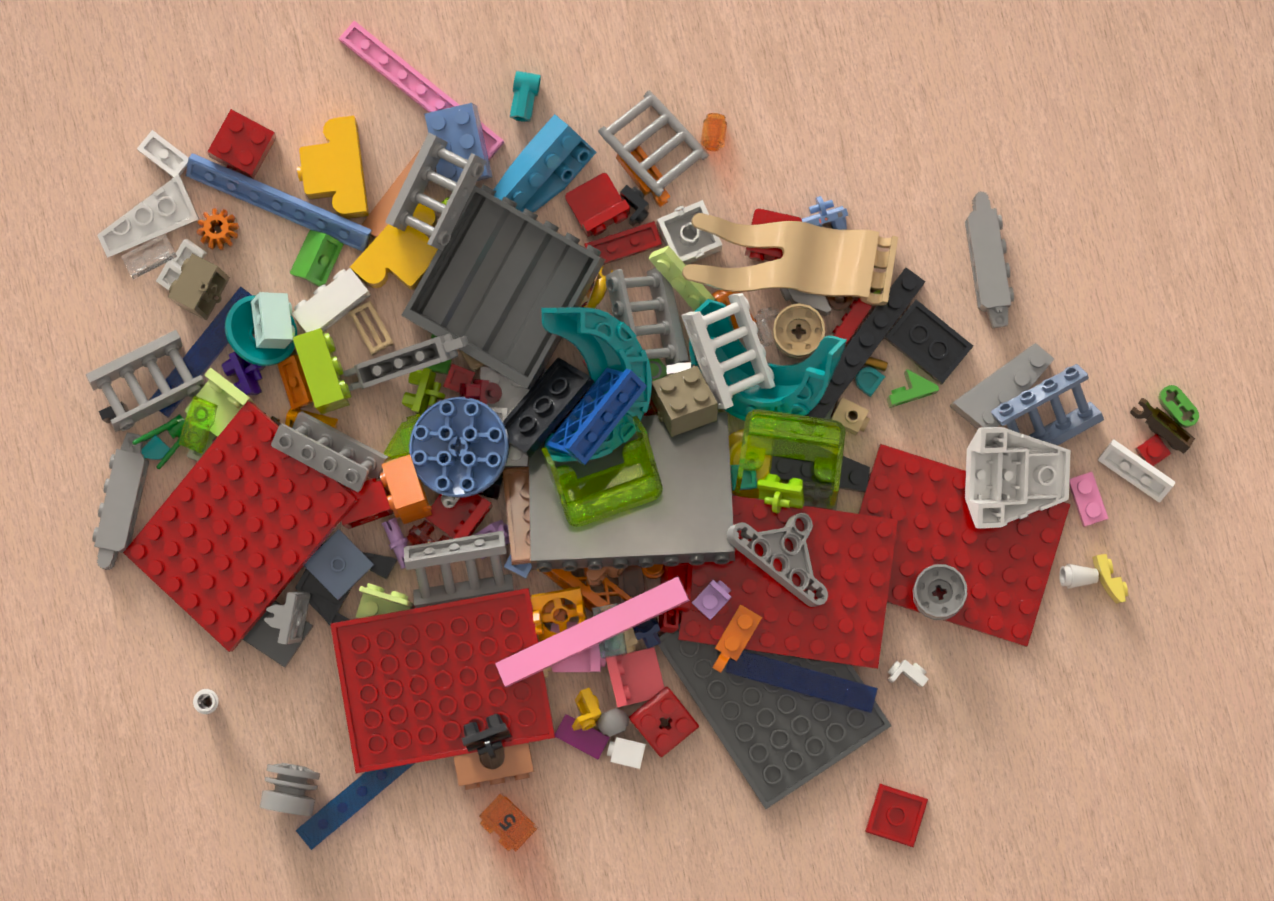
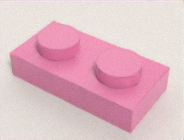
[1069,472,1109,527]

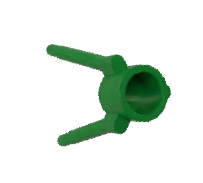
[132,414,191,469]

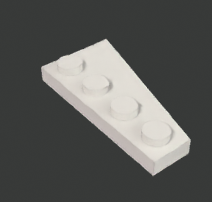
[97,174,199,258]

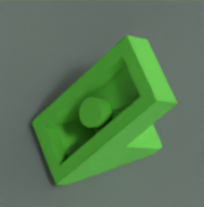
[887,369,939,408]

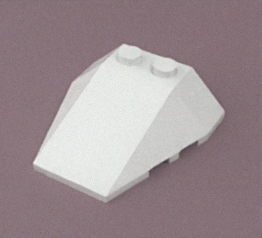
[965,427,1071,528]

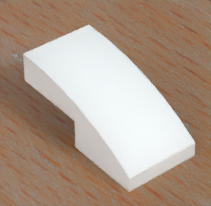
[156,239,207,290]

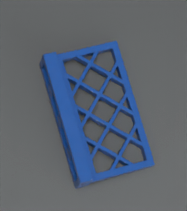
[545,368,647,465]

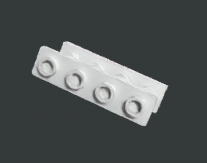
[681,293,775,409]

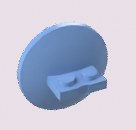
[409,397,509,498]

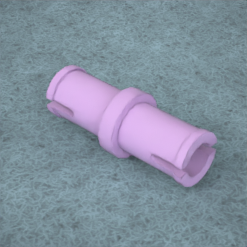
[381,517,409,569]

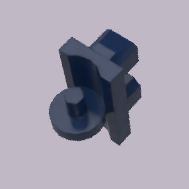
[633,616,661,649]

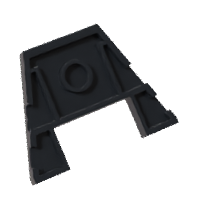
[295,544,398,627]

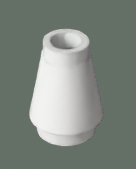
[1059,564,1099,589]
[193,689,219,714]

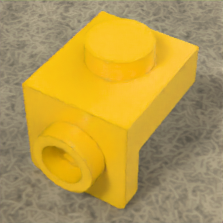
[572,687,601,731]

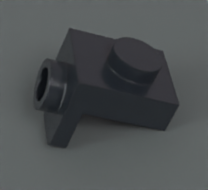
[620,185,649,226]

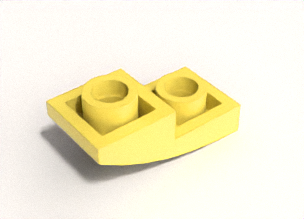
[1092,554,1128,604]

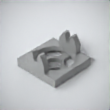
[264,591,311,645]

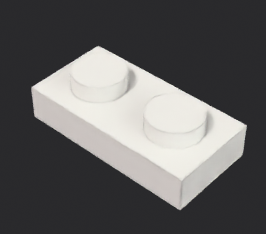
[137,130,188,178]

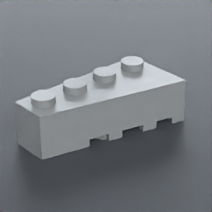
[950,343,1054,430]

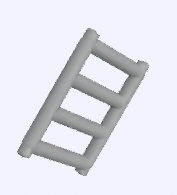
[598,90,709,196]

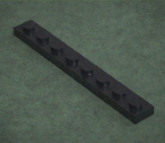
[791,267,926,436]

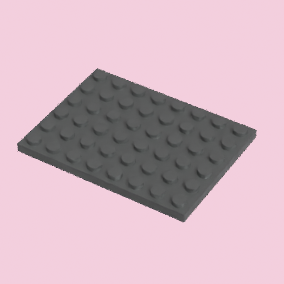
[658,624,892,809]

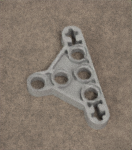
[727,513,828,607]

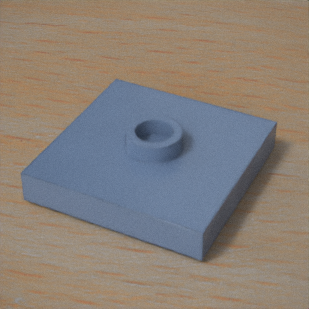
[304,529,374,600]

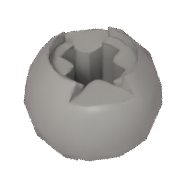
[598,708,629,737]

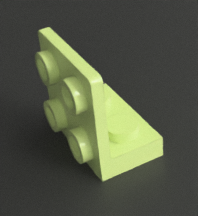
[185,367,255,437]
[356,583,413,618]

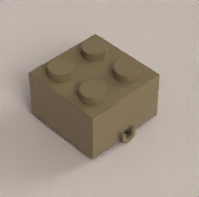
[168,253,230,321]
[651,366,718,437]

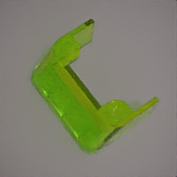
[735,409,846,506]
[541,415,663,527]

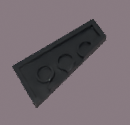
[768,428,870,492]

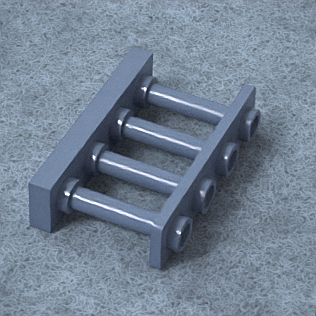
[991,364,1104,446]

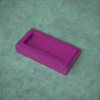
[555,714,610,760]

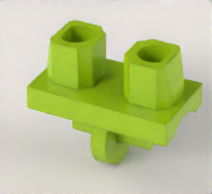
[402,368,446,415]
[757,474,804,513]

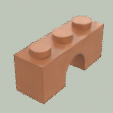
[453,743,535,790]

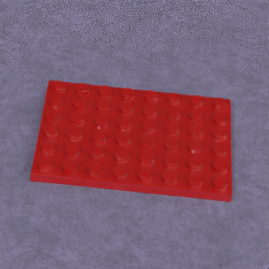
[123,401,359,652]
[858,444,1071,647]
[678,495,898,669]
[330,588,556,774]

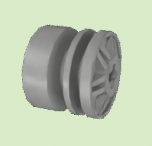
[913,564,967,620]
[260,763,320,816]

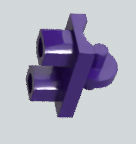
[221,351,266,395]

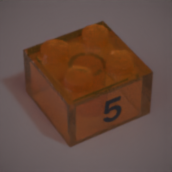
[479,793,539,852]

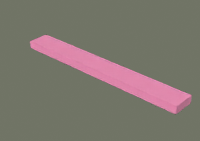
[339,21,504,161]
[495,577,690,687]

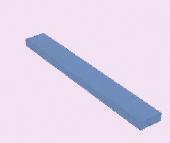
[186,153,372,252]

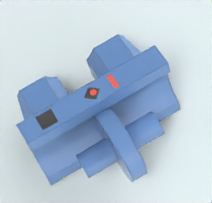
[802,196,849,230]

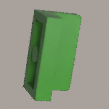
[290,230,344,287]

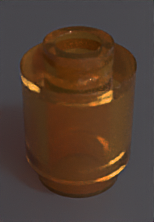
[700,113,727,151]

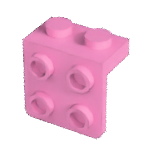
[551,622,606,672]

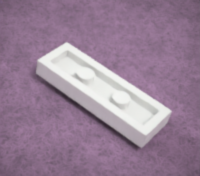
[1098,439,1175,503]

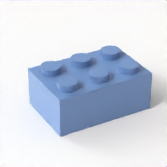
[424,103,493,188]

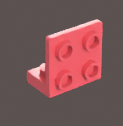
[606,647,664,708]

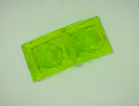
[179,396,218,454]

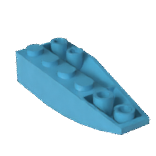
[494,114,597,213]

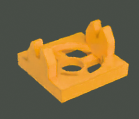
[531,586,587,642]

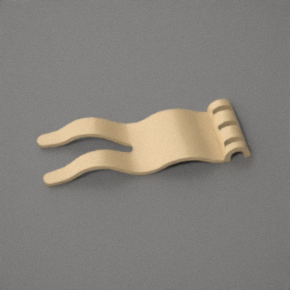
[682,213,898,306]

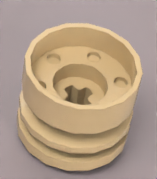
[773,303,825,359]

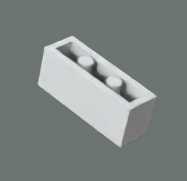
[292,268,371,333]

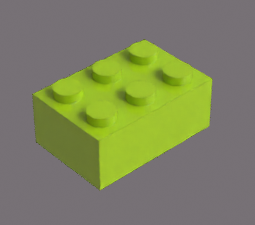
[292,328,352,414]

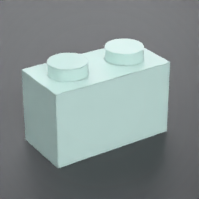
[251,292,295,349]

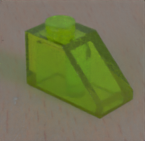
[384,414,421,460]

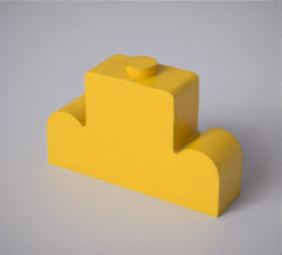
[297,115,369,219]
[350,203,438,290]

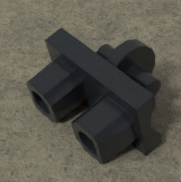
[462,714,512,759]

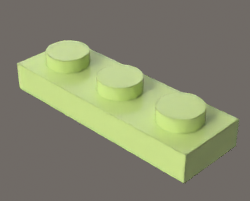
[648,246,715,311]

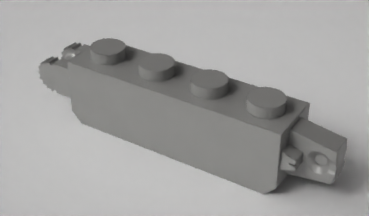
[965,191,1014,328]
[343,333,469,391]
[92,433,149,570]

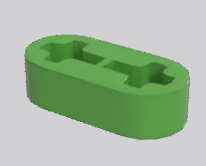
[1158,385,1199,428]

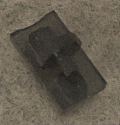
[803,481,839,510]

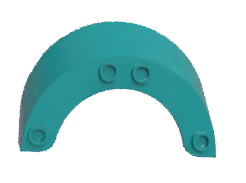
[689,299,847,426]
[541,307,652,462]

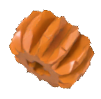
[197,208,239,250]

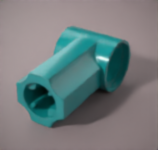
[510,71,541,122]

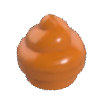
[641,564,665,579]

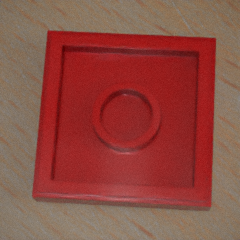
[865,783,928,848]

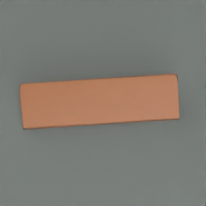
[361,150,436,238]

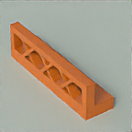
[542,568,632,615]

